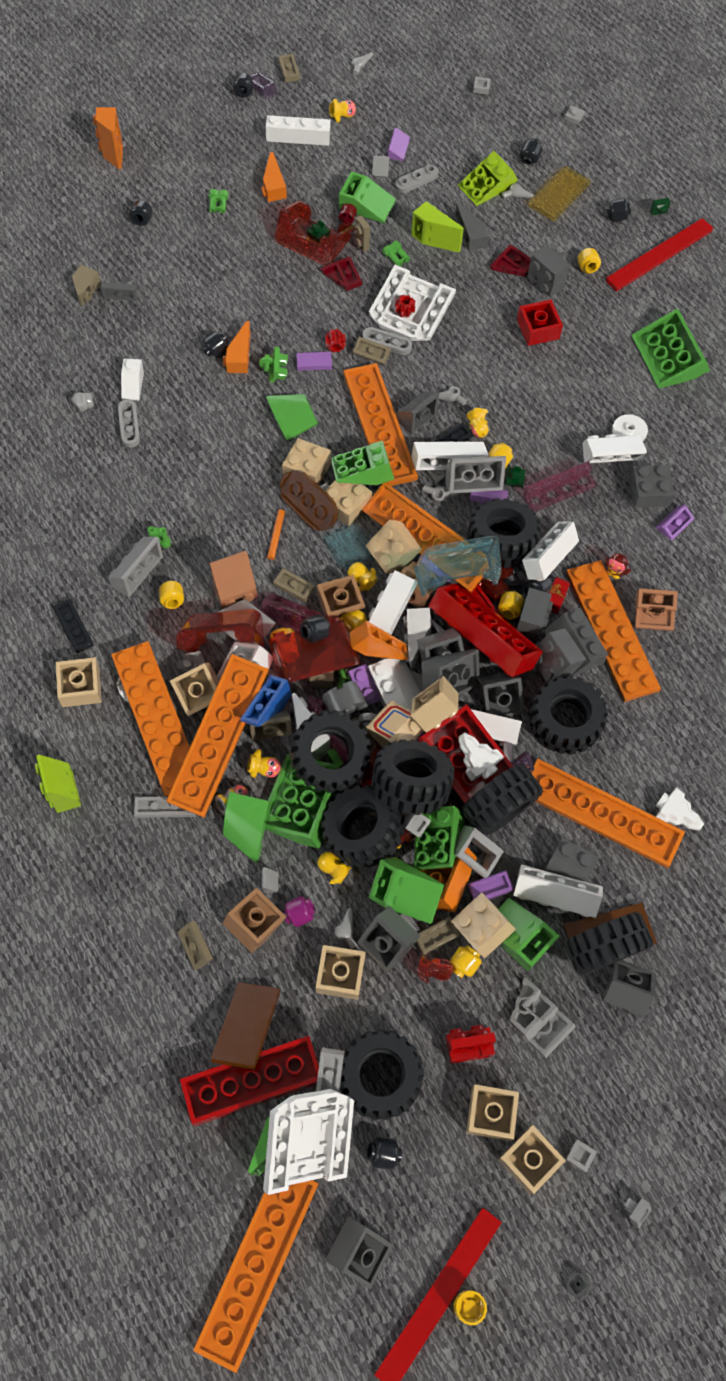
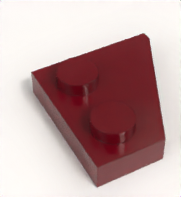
[490,244,531,277]
[321,256,363,291]

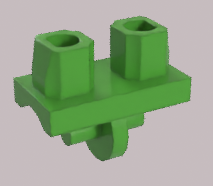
[259,347,288,382]

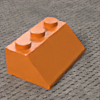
[93,107,123,169]
[420,847,477,912]

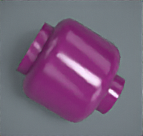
[283,896,316,927]

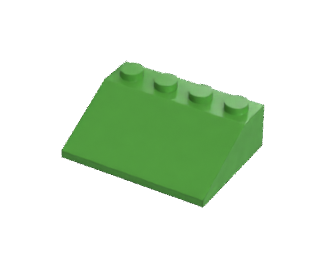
[631,308,710,388]
[265,754,342,848]

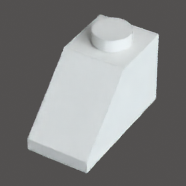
[121,359,144,401]

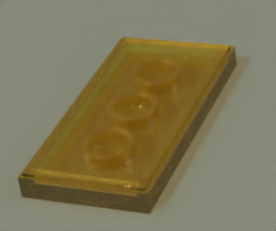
[528,166,591,222]

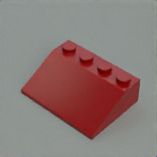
[417,704,514,804]

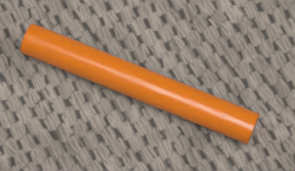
[267,509,285,560]

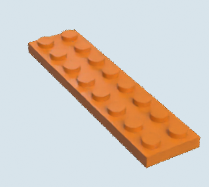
[343,363,418,486]
[362,482,495,592]
[566,560,661,702]
[111,641,190,796]
[166,654,269,818]
[531,758,685,869]
[193,1180,319,1373]

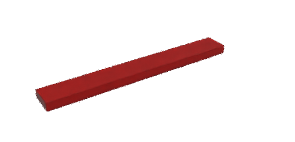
[605,218,713,292]
[374,1208,502,1381]

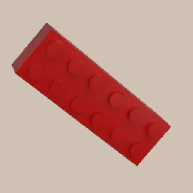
[429,583,543,677]
[180,1036,319,1127]

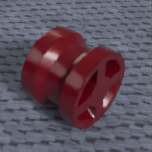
[338,203,357,225]

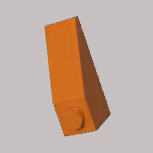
[261,152,287,202]
[223,321,250,373]
[349,621,409,660]

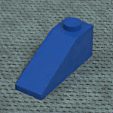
[240,675,292,727]

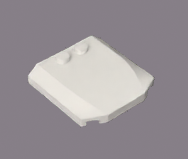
[369,265,456,341]
[263,1089,354,1195]

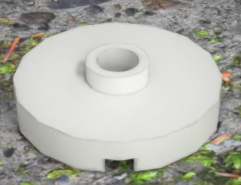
[612,414,648,441]

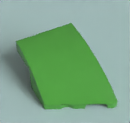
[266,394,319,441]
[223,792,271,863]

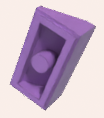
[388,128,410,161]
[470,490,508,503]
[655,504,695,541]

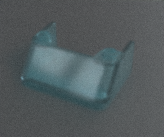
[414,535,502,596]

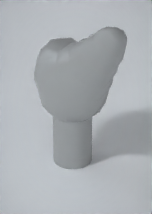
[351,52,373,75]
[502,183,533,199]
[439,387,467,406]
[422,485,451,502]
[334,908,358,950]

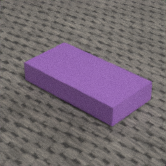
[297,352,332,371]
[467,870,514,900]

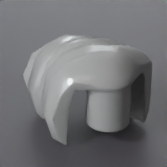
[71,392,94,412]
[182,651,206,672]

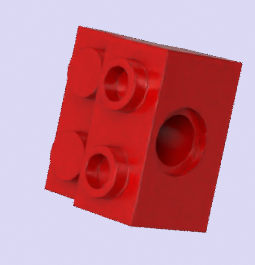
[445,1025,496,1064]

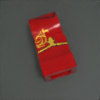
[549,577,571,614]

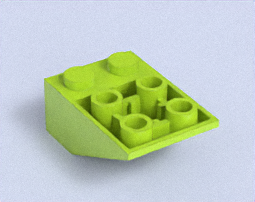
[458,151,518,206]
[411,201,464,252]
[35,755,81,813]

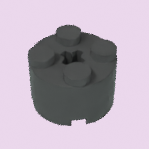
[322,681,368,719]

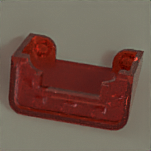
[275,200,355,265]
[176,609,265,653]
[268,617,361,683]

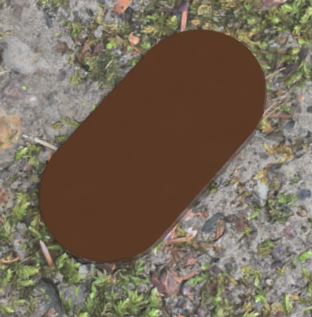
[280,470,338,531]

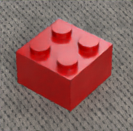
[517,299,563,346]

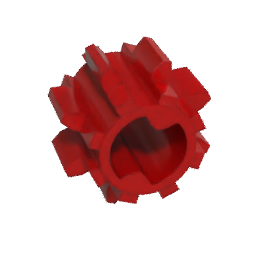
[395,294,416,318]
[325,329,346,353]

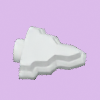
[458,733,504,781]
[656,787,704,831]

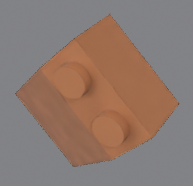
[209,551,257,609]

